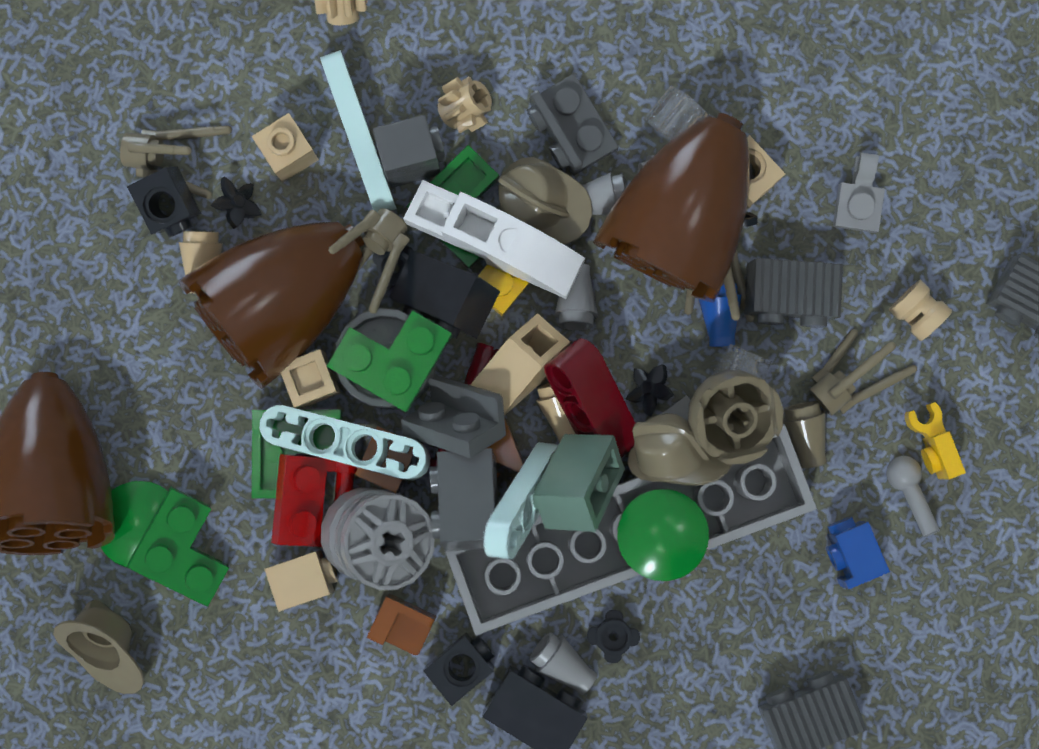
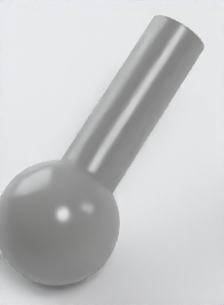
[886,456,940,537]

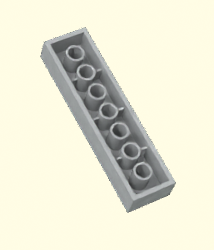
[444,424,817,636]

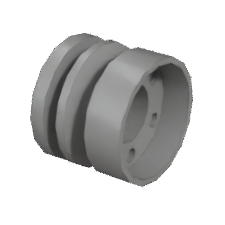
[321,487,435,590]

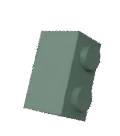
[533,434,625,532]

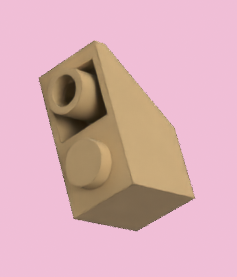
[471,313,570,416]

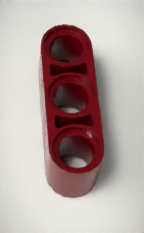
[544,338,635,458]

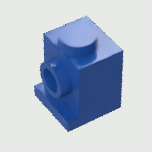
[826,517,890,589]

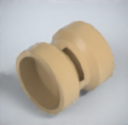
[889,279,952,341]

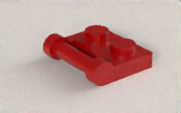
[271,454,358,547]

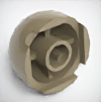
[688,370,784,464]

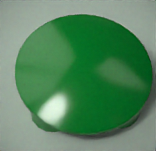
[101,481,168,568]
[617,489,709,581]

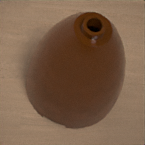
[593,113,750,303]
[179,222,365,389]
[0,372,115,555]

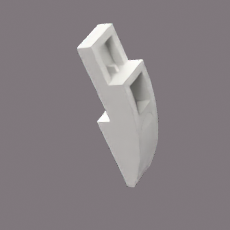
[403,180,585,299]

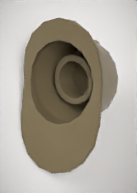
[498,157,592,244]
[628,413,733,485]
[53,599,144,694]

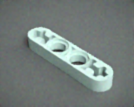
[320,50,397,212]
[259,405,431,480]
[484,442,559,559]

